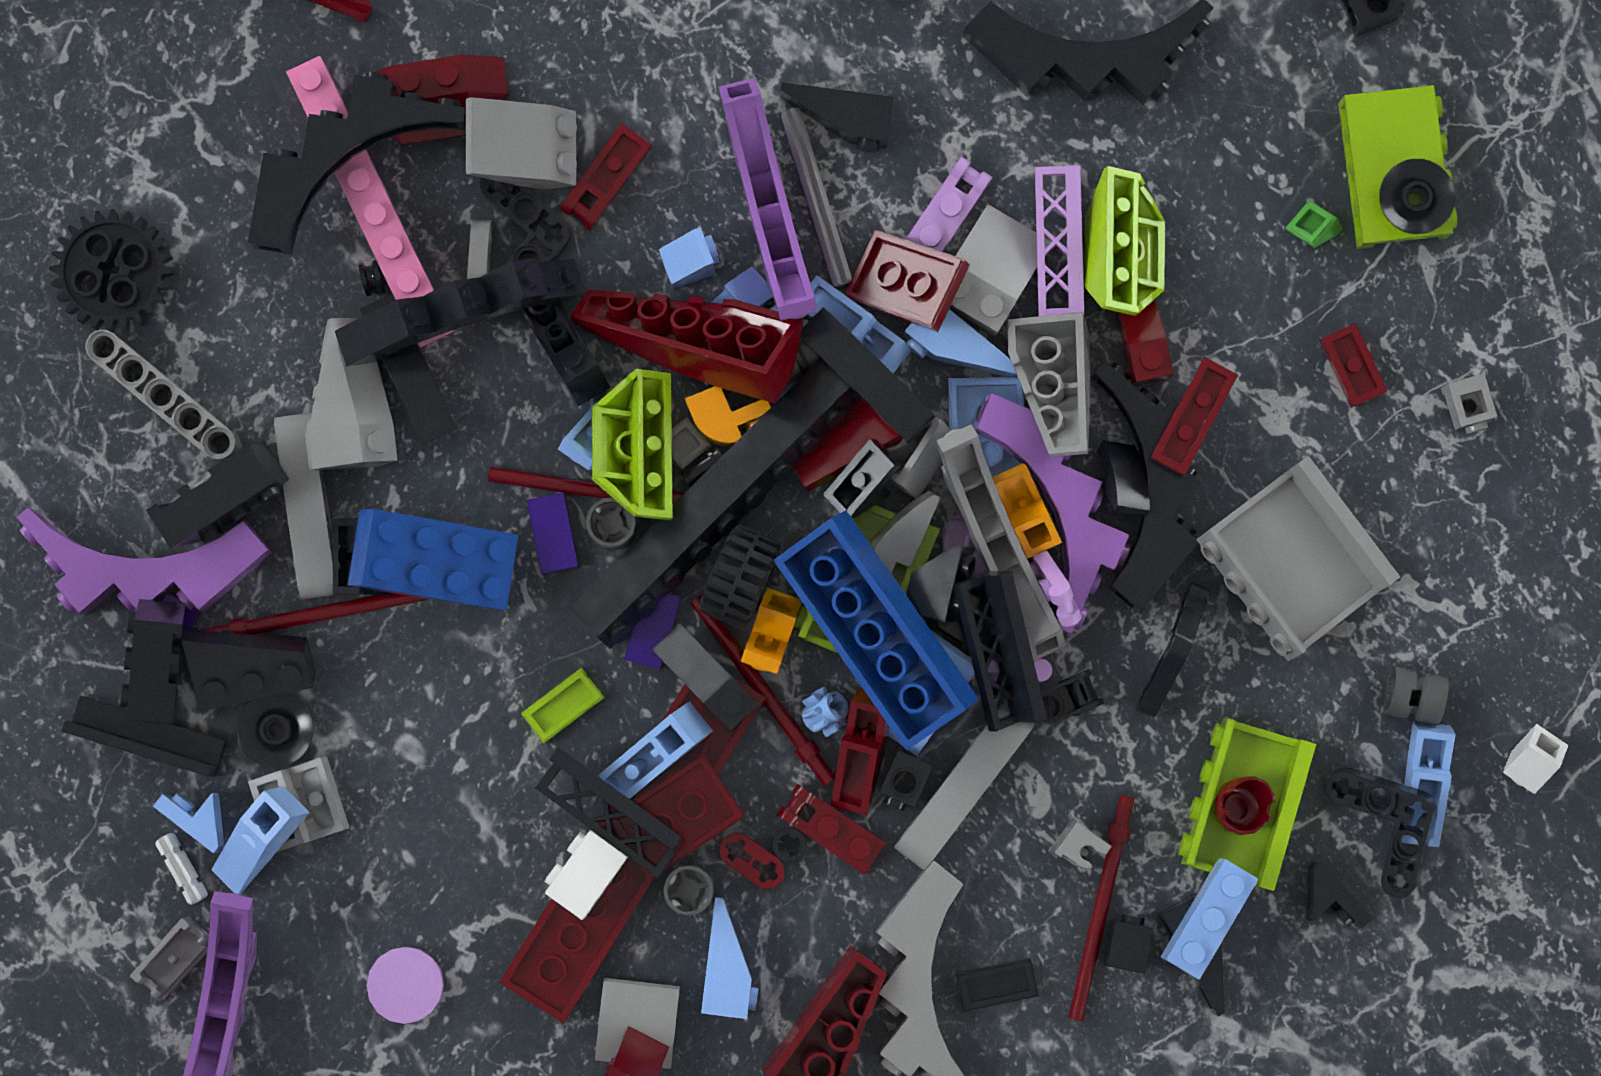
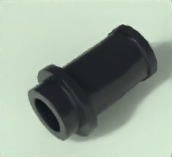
[680,446,723,487]

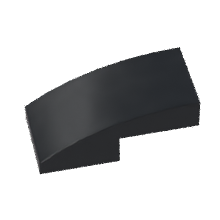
[1096,440,1150,516]

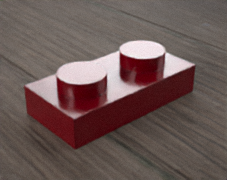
[1319,323,1387,408]

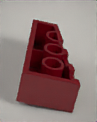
[762,945,887,1076]

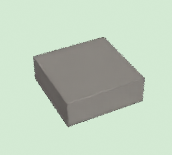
[672,417,711,470]

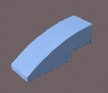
[806,275,911,374]
[1400,721,1456,847]

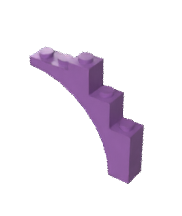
[718,78,818,320]
[973,393,1130,634]
[17,507,274,615]
[183,891,257,1076]

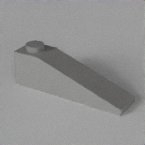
[1008,312,1091,457]
[305,318,397,470]

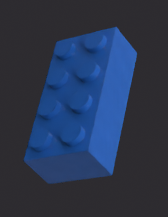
[348,509,518,610]

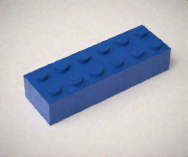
[773,510,979,751]

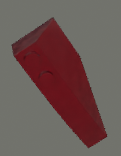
[570,290,803,404]

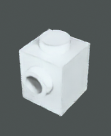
[1503,724,1568,794]

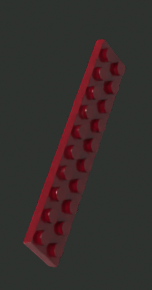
[499,676,766,1023]

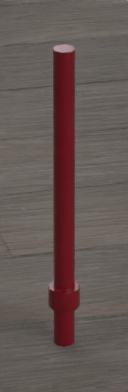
[488,467,685,505]
[200,593,428,635]
[690,594,835,786]
[1068,795,1135,1021]

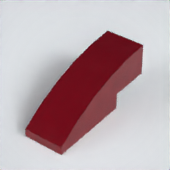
[831,687,890,816]

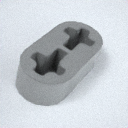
[467,219,493,279]

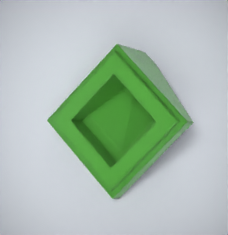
[1285,200,1343,248]

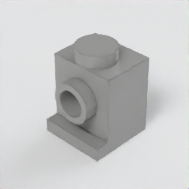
[1441,373,1498,434]

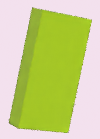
[521,667,605,744]

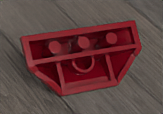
[376,54,509,146]

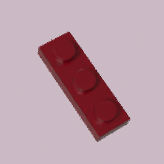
[1150,357,1238,476]

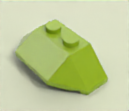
[1083,166,1165,316]
[592,369,673,520]

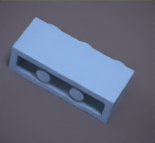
[1161,858,1259,980]

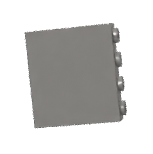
[1196,456,1400,661]

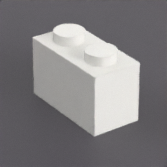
[544,830,629,920]

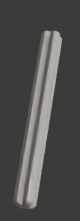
[781,107,852,287]

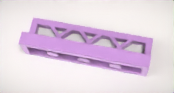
[1035,166,1084,316]

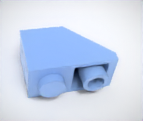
[659,227,719,290]

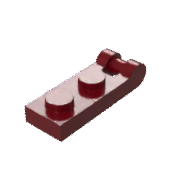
[560,123,652,231]
[776,784,886,875]

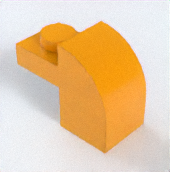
[685,386,771,447]
[992,462,1062,559]
[741,588,802,674]

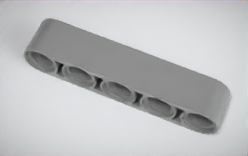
[85,329,241,463]
[274,412,333,600]
[894,699,1036,871]

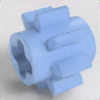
[802,687,849,737]

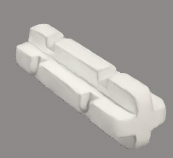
[156,833,208,905]

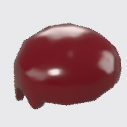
[1215,776,1276,835]

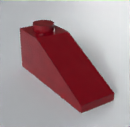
[1116,299,1174,387]

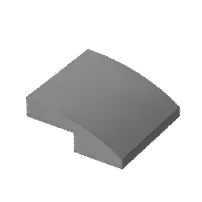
[248,756,349,852]
[595,978,680,1069]

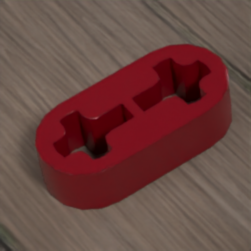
[719,833,784,889]

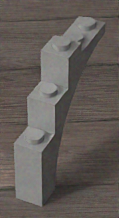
[936,424,1066,661]
[876,860,964,1076]

